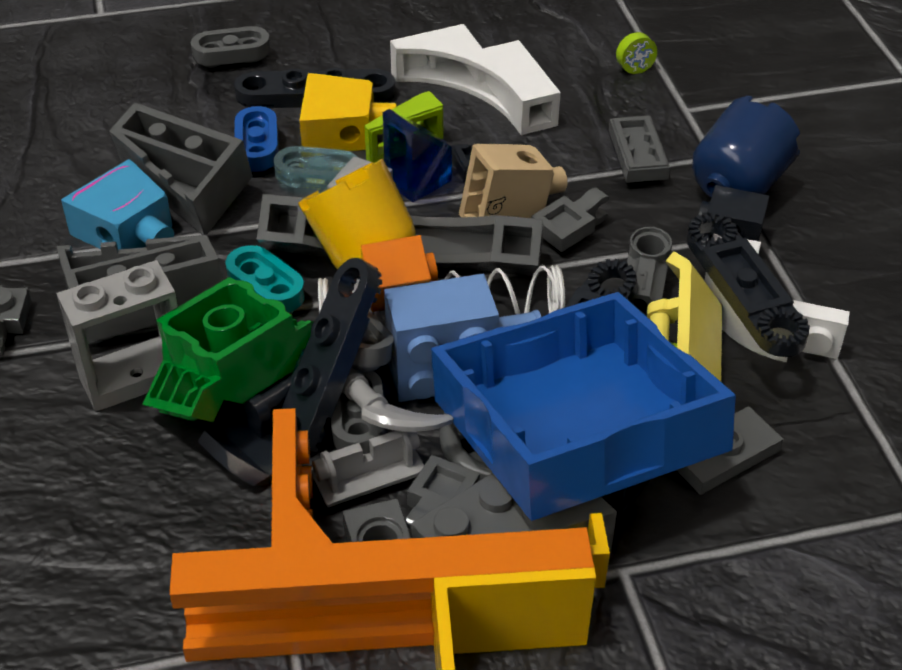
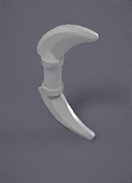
[341,367,453,432]

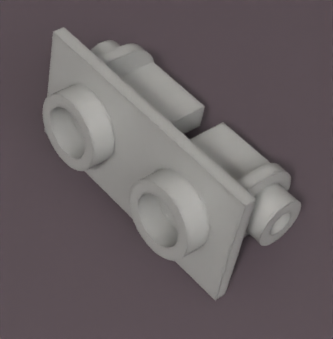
[309,431,424,508]

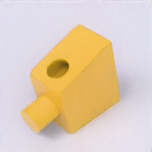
[299,73,397,155]

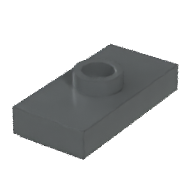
[608,115,670,183]
[677,406,784,495]

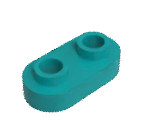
[225,245,305,313]

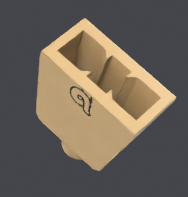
[459,144,567,218]

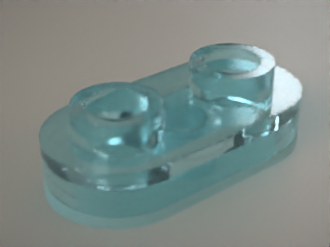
[274,146,357,190]

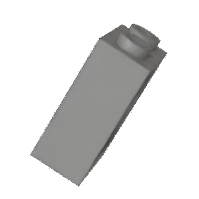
[56,260,178,412]

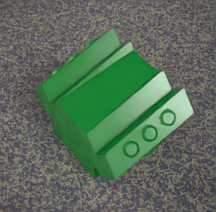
[142,277,314,422]

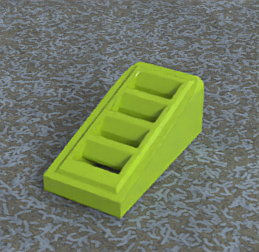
[364,91,443,163]

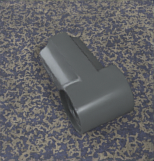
[622,227,672,316]

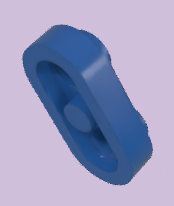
[235,106,279,173]

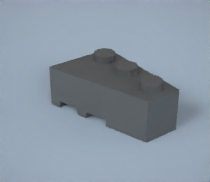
[109,102,253,235]
[56,235,222,343]

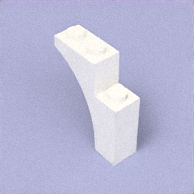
[390,24,561,135]

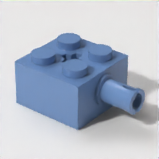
[384,273,541,402]

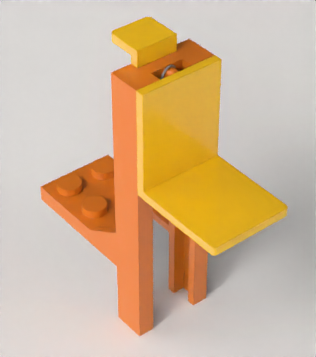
[169,408,610,670]

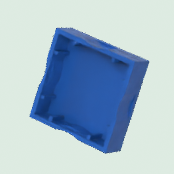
[431,292,736,521]

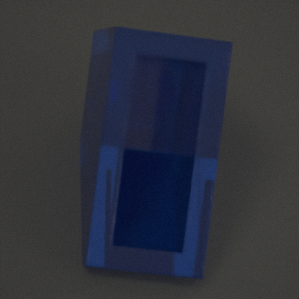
[383,109,452,202]

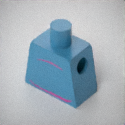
[61,159,174,250]

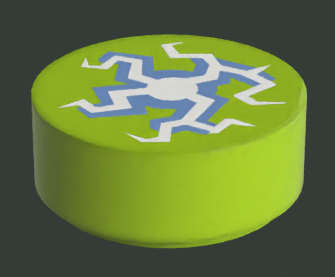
[616,32,657,74]

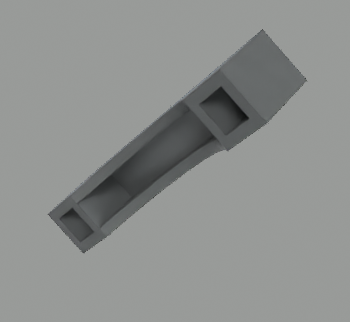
[257,194,543,277]

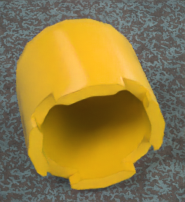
[298,158,416,269]

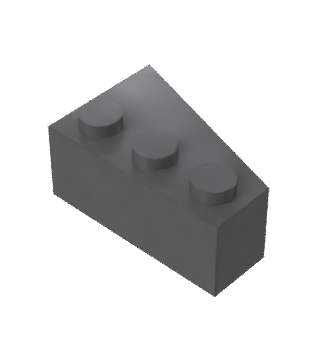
[411,473,617,552]

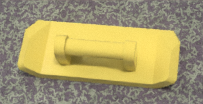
[647,251,722,381]

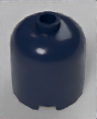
[692,96,800,198]

